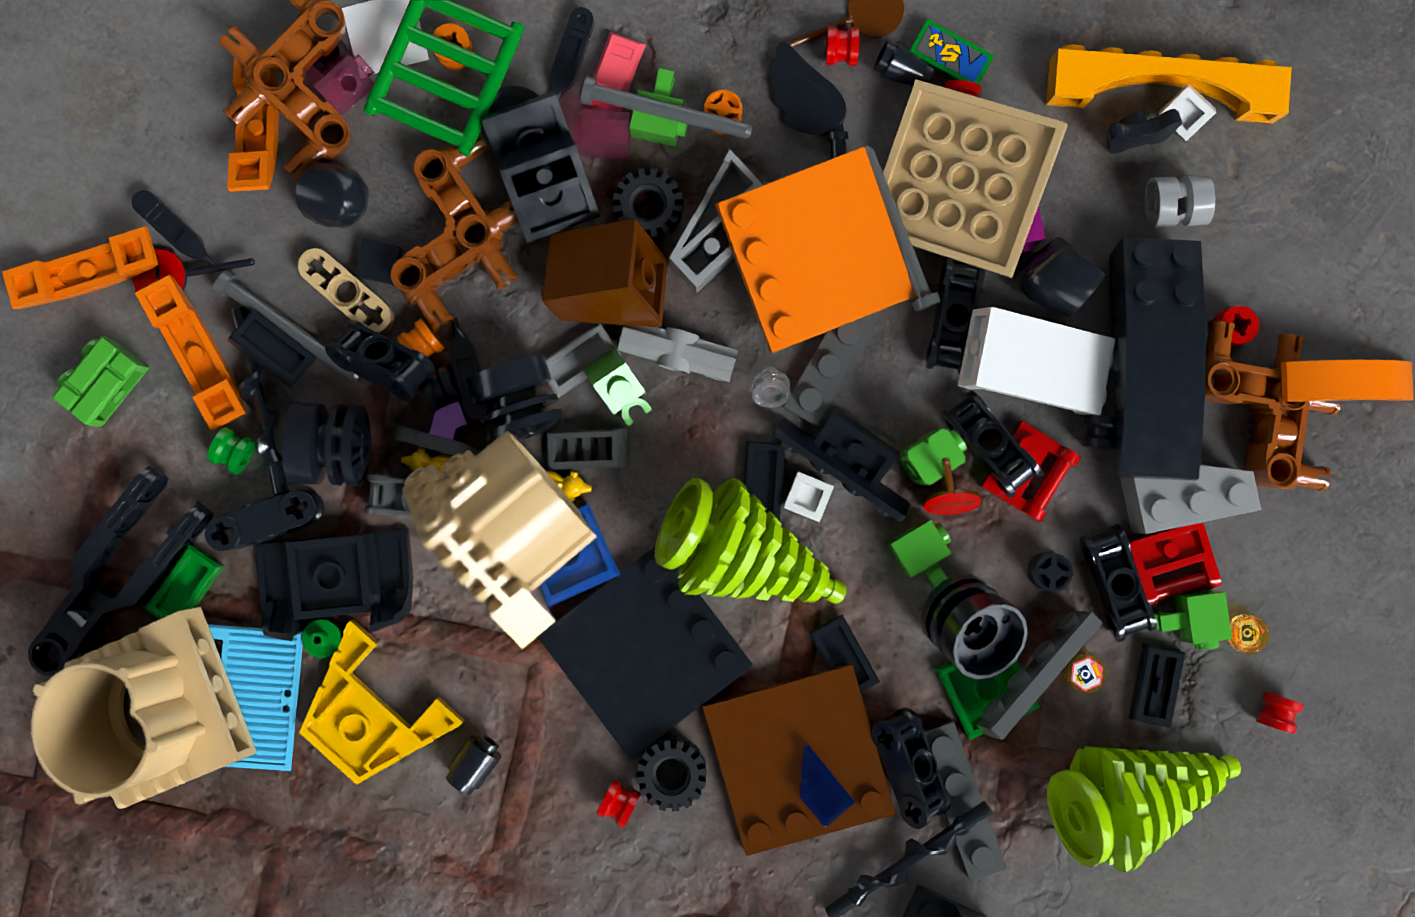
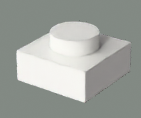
[1159,83,1216,141]
[783,472,834,522]

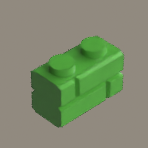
[52,336,150,427]
[898,428,967,485]

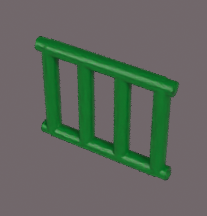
[363,0,525,157]

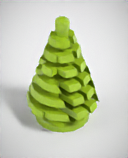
[654,477,847,604]
[1047,746,1241,872]

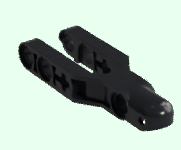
[28,465,214,676]

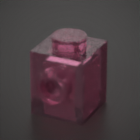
[311,52,375,116]
[574,105,631,160]

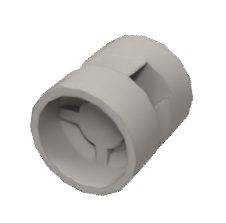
[1145,175,1215,228]

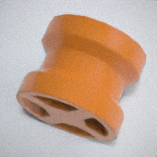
[433,23,474,70]
[704,90,742,135]
[397,318,446,358]

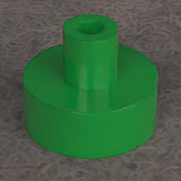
[302,618,344,658]

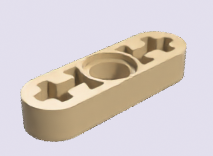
[298,248,395,335]

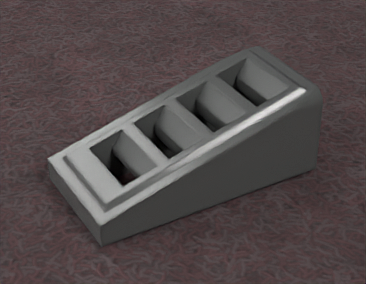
[546,428,630,470]

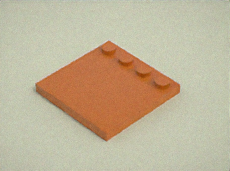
[715,147,915,353]

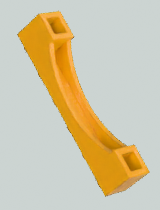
[1046,44,1292,124]

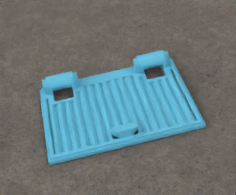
[208,624,303,771]

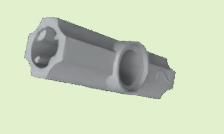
[618,325,738,383]

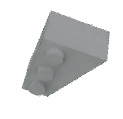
[669,149,763,293]
[1116,458,1262,534]

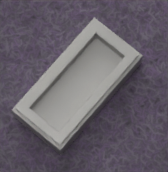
[545,323,622,398]

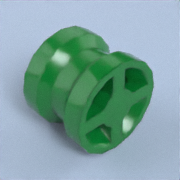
[207,427,256,475]

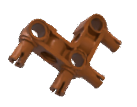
[218,0,351,181]
[391,134,519,332]
[1205,320,1342,491]

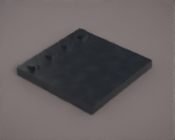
[537,546,754,760]

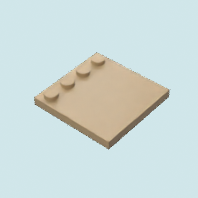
[883,80,1068,278]

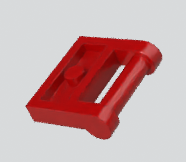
[979,421,1081,523]
[1129,522,1221,607]

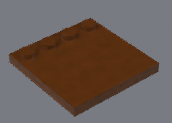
[703,662,896,856]

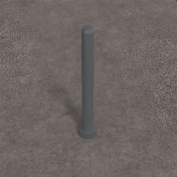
[581,76,753,139]
[865,146,941,312]
[212,270,362,383]

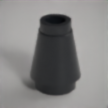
[873,41,934,86]

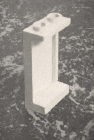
[958,307,1115,415]

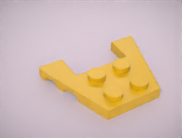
[299,619,465,785]

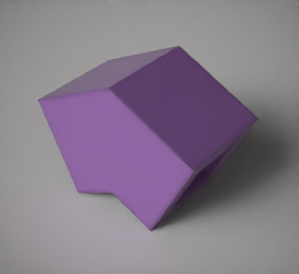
[429,401,471,441]

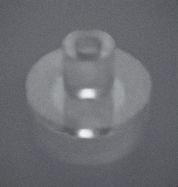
[751,367,791,408]

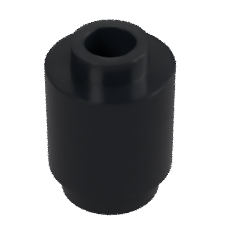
[445,734,501,795]

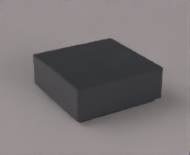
[354,238,403,286]

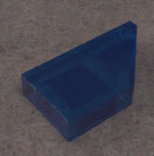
[799,744,855,827]

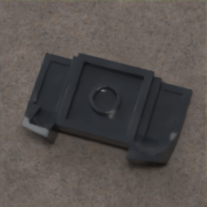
[255,528,413,641]

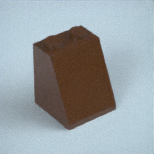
[541,219,668,327]

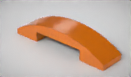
[227,50,279,192]
[2,226,158,309]
[135,275,247,431]
[1281,360,1414,402]

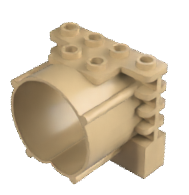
[402,431,597,649]
[31,607,257,809]

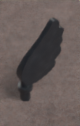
[769,41,849,159]

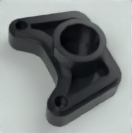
[1107,109,1182,154]

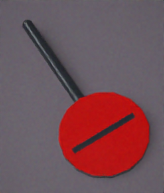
[132,249,255,292]

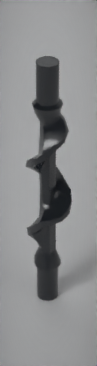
[230,307,289,496]
[825,800,993,917]

